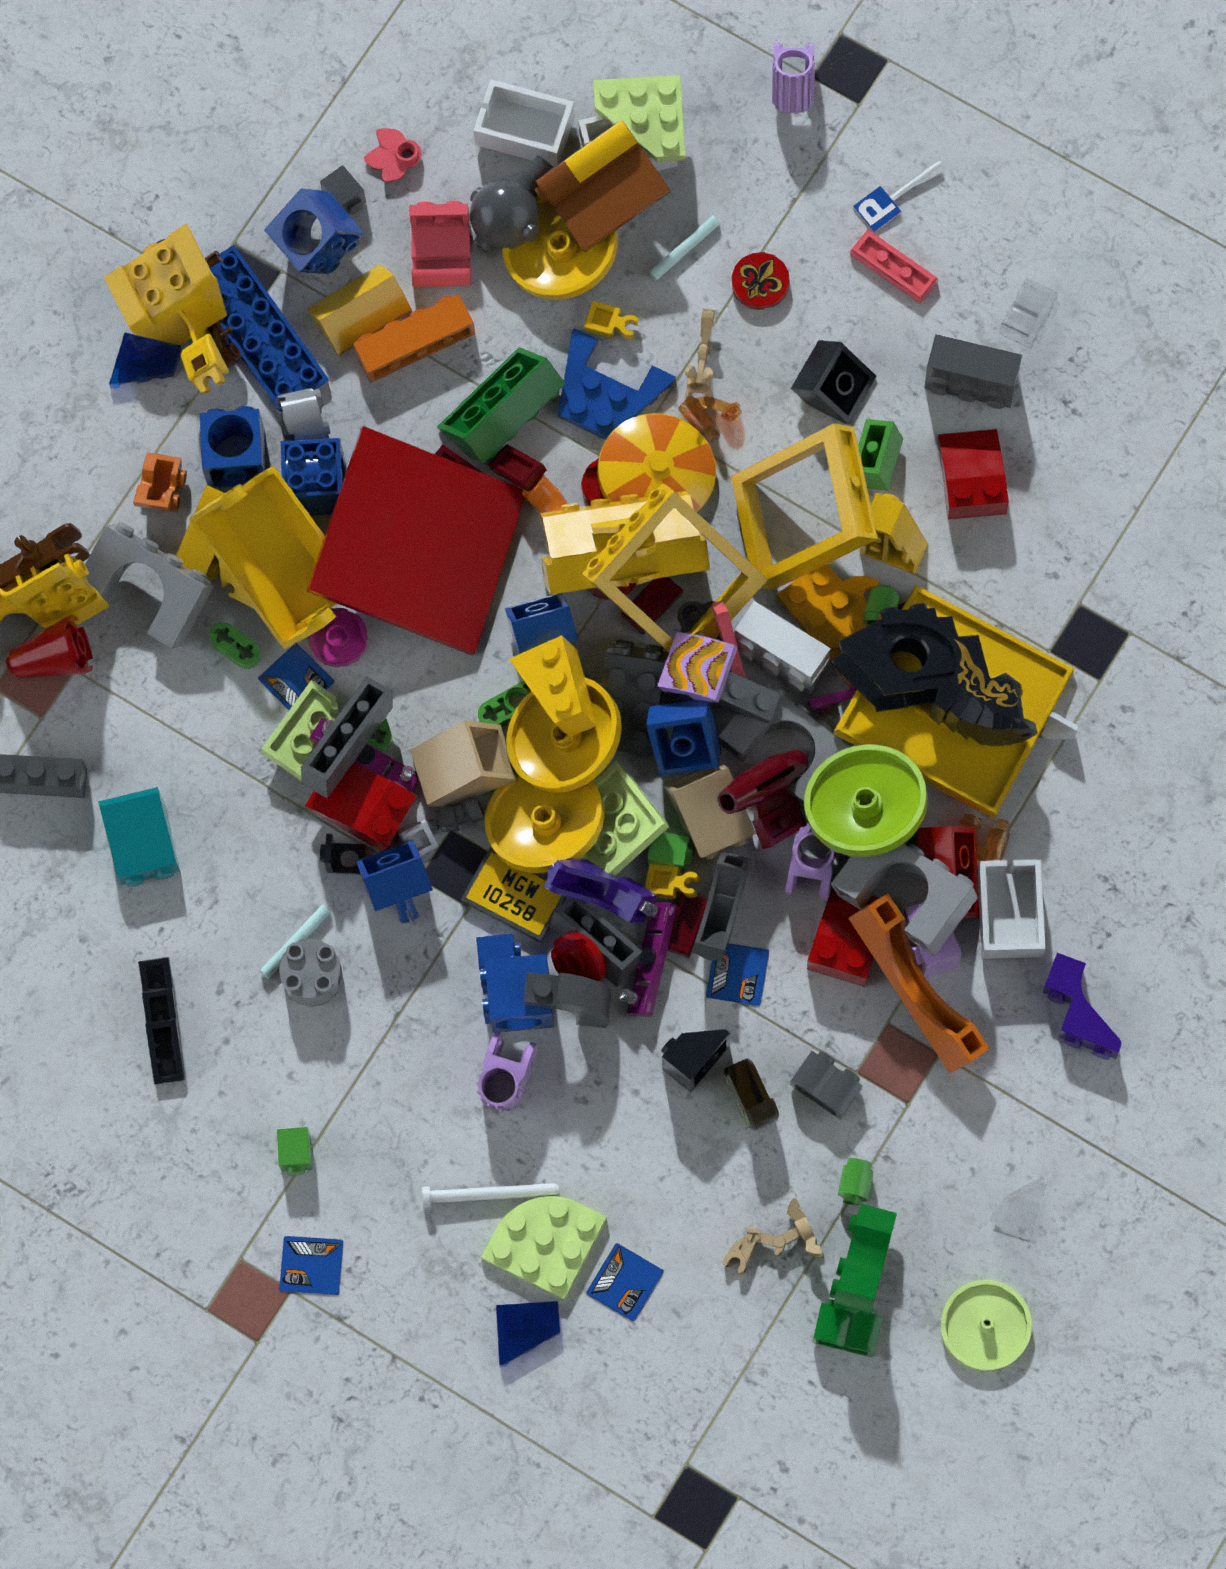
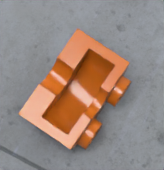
[133,452,187,513]

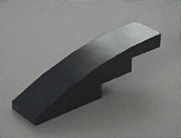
[138,957,185,1085]

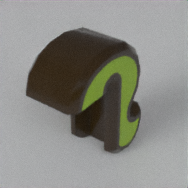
[723,1058,779,1130]

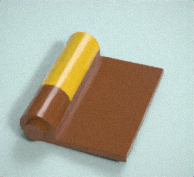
[535,120,671,252]

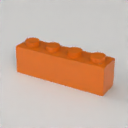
[353,294,475,383]

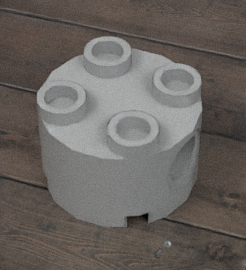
[276,388,330,441]
[279,939,343,1007]

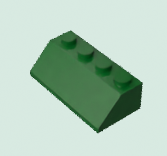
[437,347,566,464]

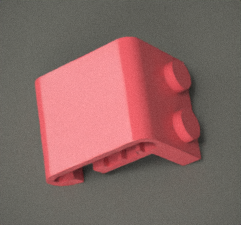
[409,201,471,287]

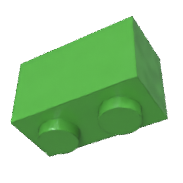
[858,419,903,491]

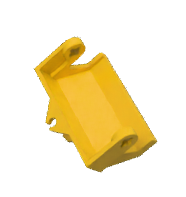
[189,465,337,649]
[540,491,711,595]

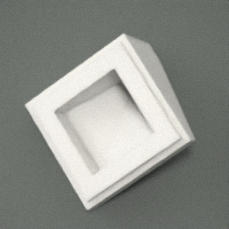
[1040,712,1078,740]
[396,820,439,856]

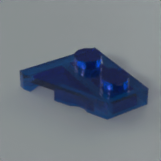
[109,332,182,389]
[496,1301,560,1367]

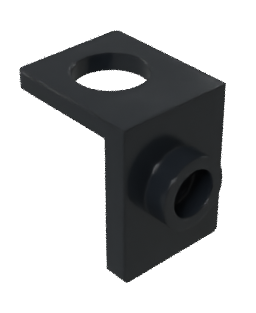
[320,833,366,875]

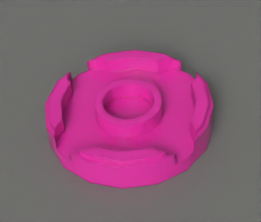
[308,608,368,667]

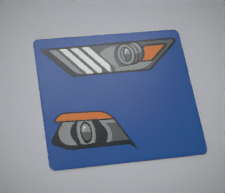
[258,643,335,710]
[706,943,769,1006]
[279,1236,343,1295]
[586,1243,663,1321]

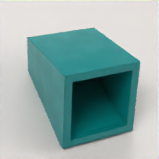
[98,787,180,887]

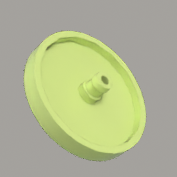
[940,1280,1032,1372]

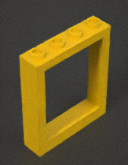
[731,423,878,590]
[582,483,768,653]

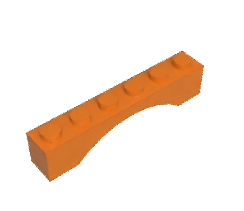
[848,893,989,1073]

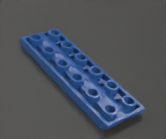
[210,245,329,412]

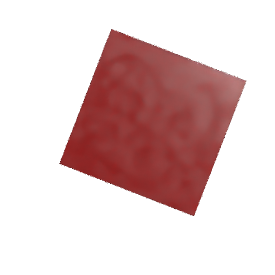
[306,426,525,655]

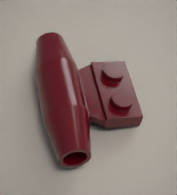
[717,749,808,849]

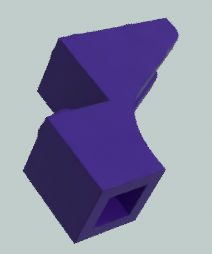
[543,859,657,923]
[1042,952,1122,1060]

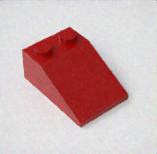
[938,429,1009,520]
[304,763,417,851]
[915,826,980,919]
[807,887,880,987]

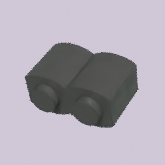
[790,1051,862,1120]

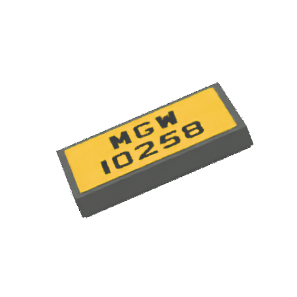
[461,847,567,943]

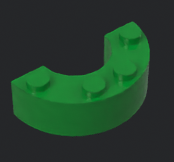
[829,1204,897,1317]

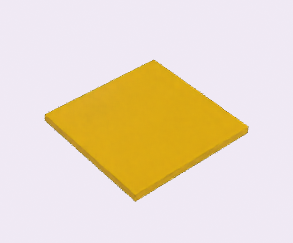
[833,585,1075,819]

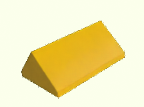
[307,264,412,356]

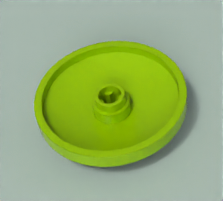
[804,744,928,857]

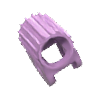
[772,43,815,115]
[785,822,837,901]
[476,1031,538,1112]

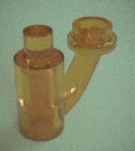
[678,396,742,442]
[959,814,1010,861]

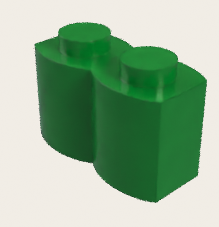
[812,1299,883,1357]

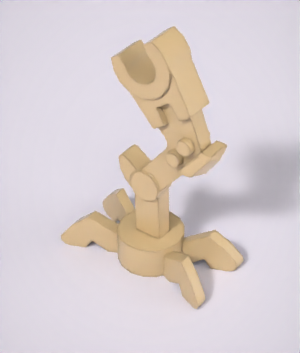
[684,308,715,401]
[723,1198,824,1275]

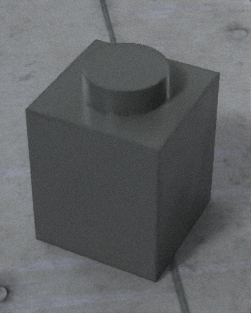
[320,165,366,214]

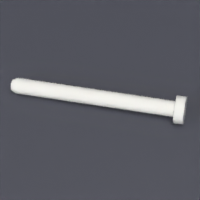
[422,1183,559,1208]

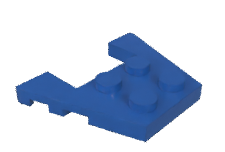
[558,328,676,440]

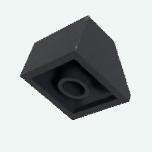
[790,340,876,424]
[661,1029,730,1093]

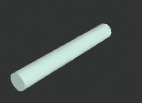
[649,215,720,281]
[260,905,331,979]

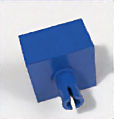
[505,593,578,654]
[646,700,721,776]
[356,840,433,923]

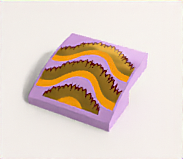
[657,632,737,703]

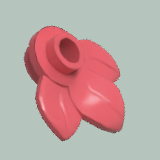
[364,128,422,182]

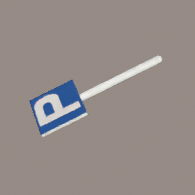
[853,161,942,233]

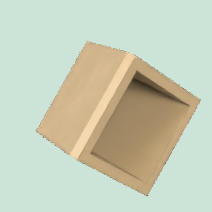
[410,720,518,807]
[663,762,756,860]

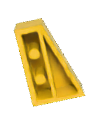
[176,485,227,582]
[860,493,928,575]

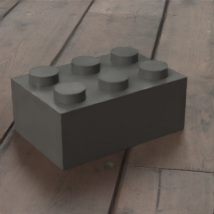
[924,334,1022,409]

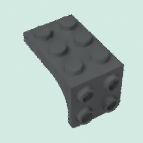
[601,640,669,756]

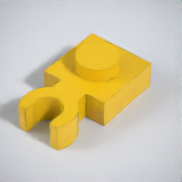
[584,301,639,340]
[645,864,700,900]

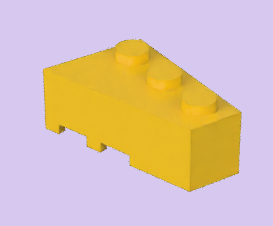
[509,635,597,737]

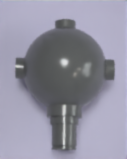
[470,155,553,252]

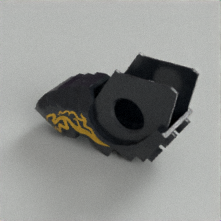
[833,603,1038,746]

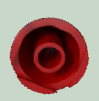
[6,615,93,678]

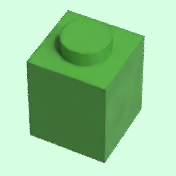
[647,832,694,874]
[277,1127,312,1176]

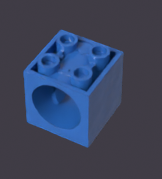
[264,188,364,274]
[200,406,267,488]
[280,438,345,516]
[480,954,554,1033]

